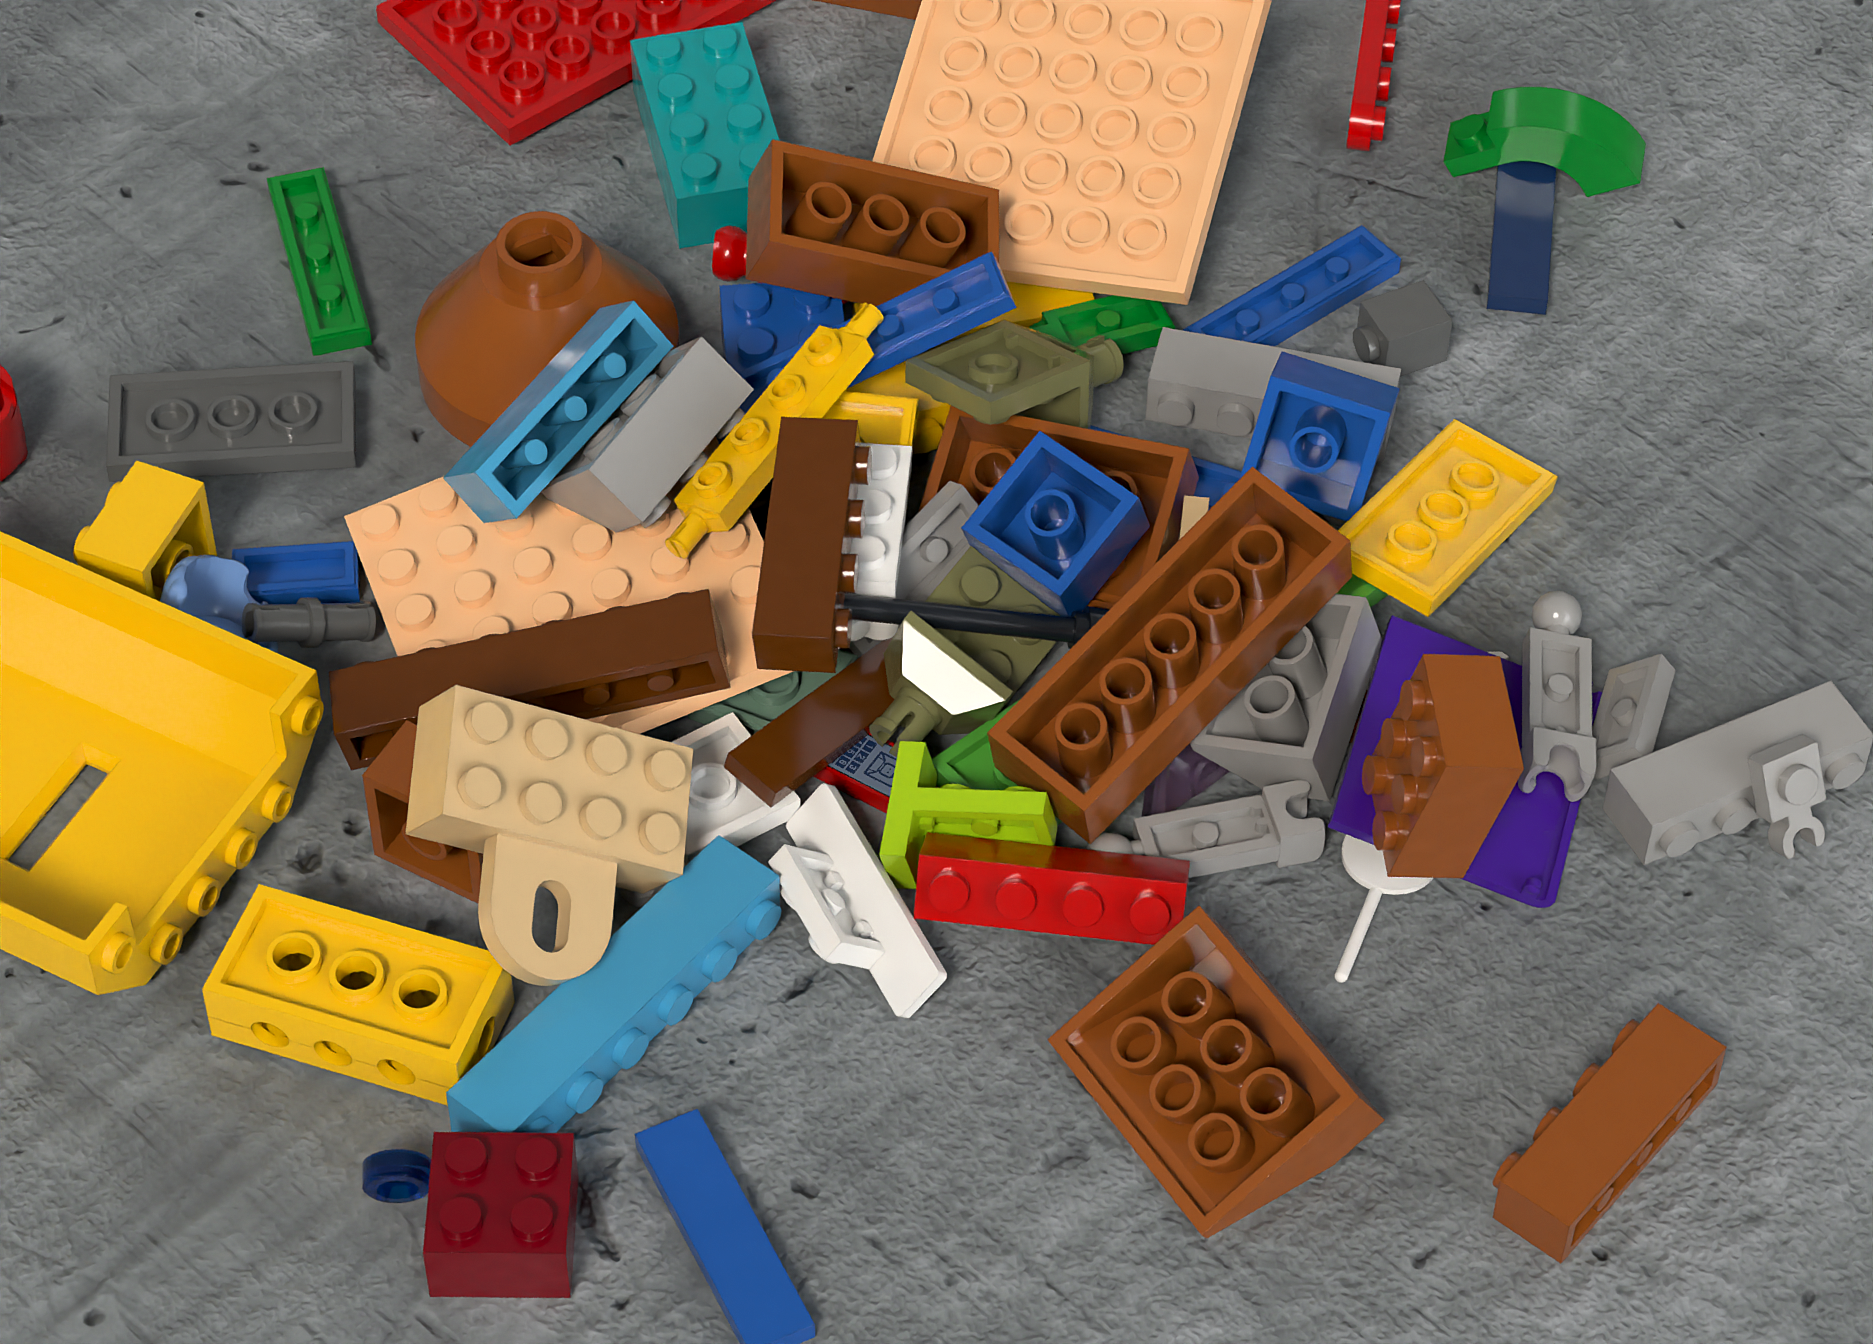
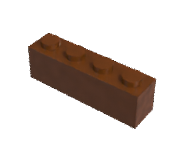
[752,417,872,673]

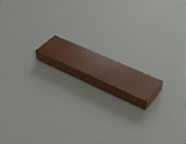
[724,636,894,808]

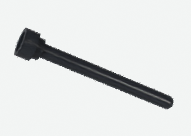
[843,593,1110,649]

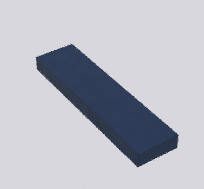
[1486,161,1556,315]

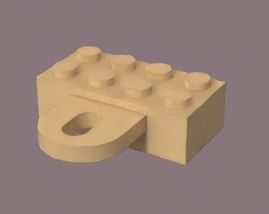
[405,685,693,986]

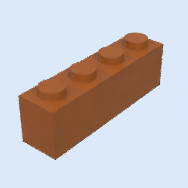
[1493,1003,1727,1264]

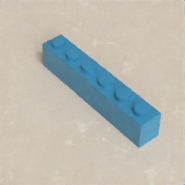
[446,835,782,1133]

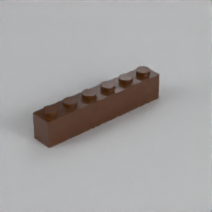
[329,589,731,770]

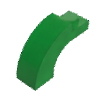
[1443,87,1646,197]

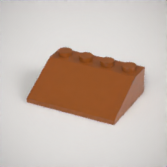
[918,406,1199,612]
[1047,906,1385,1239]

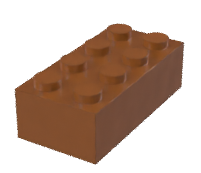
[746,139,999,307]

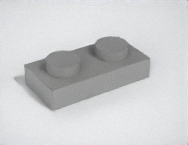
[1592,654,1675,779]

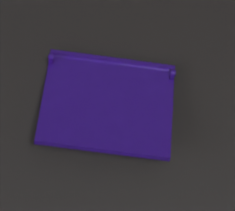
[1328,615,1602,908]

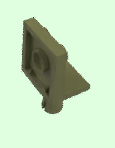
[905,320,1124,429]
[869,546,1059,757]

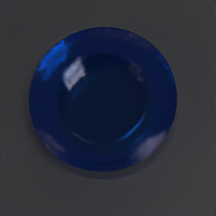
[362,1149,431,1203]

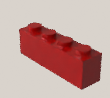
[914,832,1190,945]

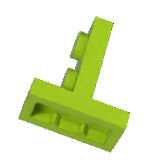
[879,741,1058,889]

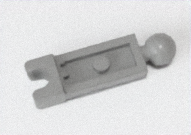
[1518,590,1596,802]
[1086,780,1325,878]

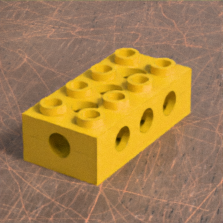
[202,884,515,1106]

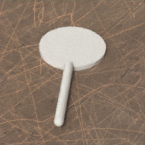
[1335,835,1433,983]

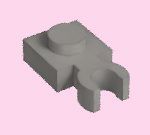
[1747,734,1826,859]

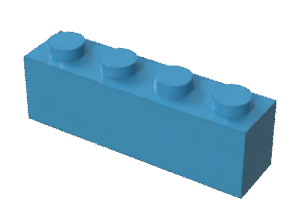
[443,300,673,523]

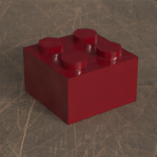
[423,1132,579,1298]

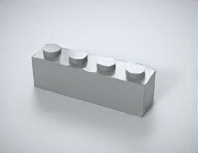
[1145,327,1401,462]
[1603,681,1873,865]

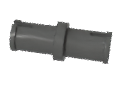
[242,597,376,648]

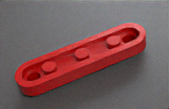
[1346,0,1401,151]

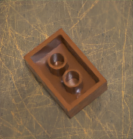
[1362,654,1524,878]

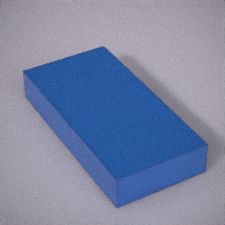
[232,541,360,604]

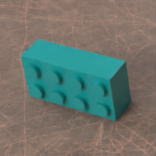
[630,22,780,249]

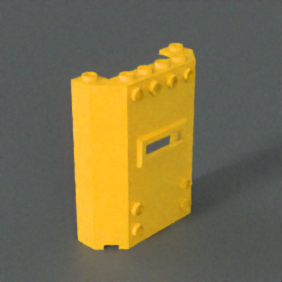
[0,531,324,995]

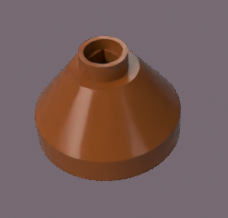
[415,211,679,447]

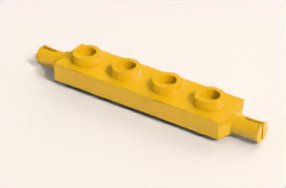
[665,303,884,559]

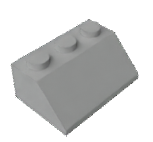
[541,336,754,533]
[1190,594,1383,801]

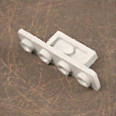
[768,783,947,1018]

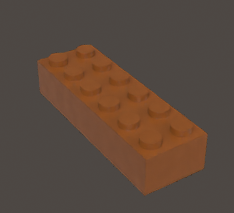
[987,467,1352,845]

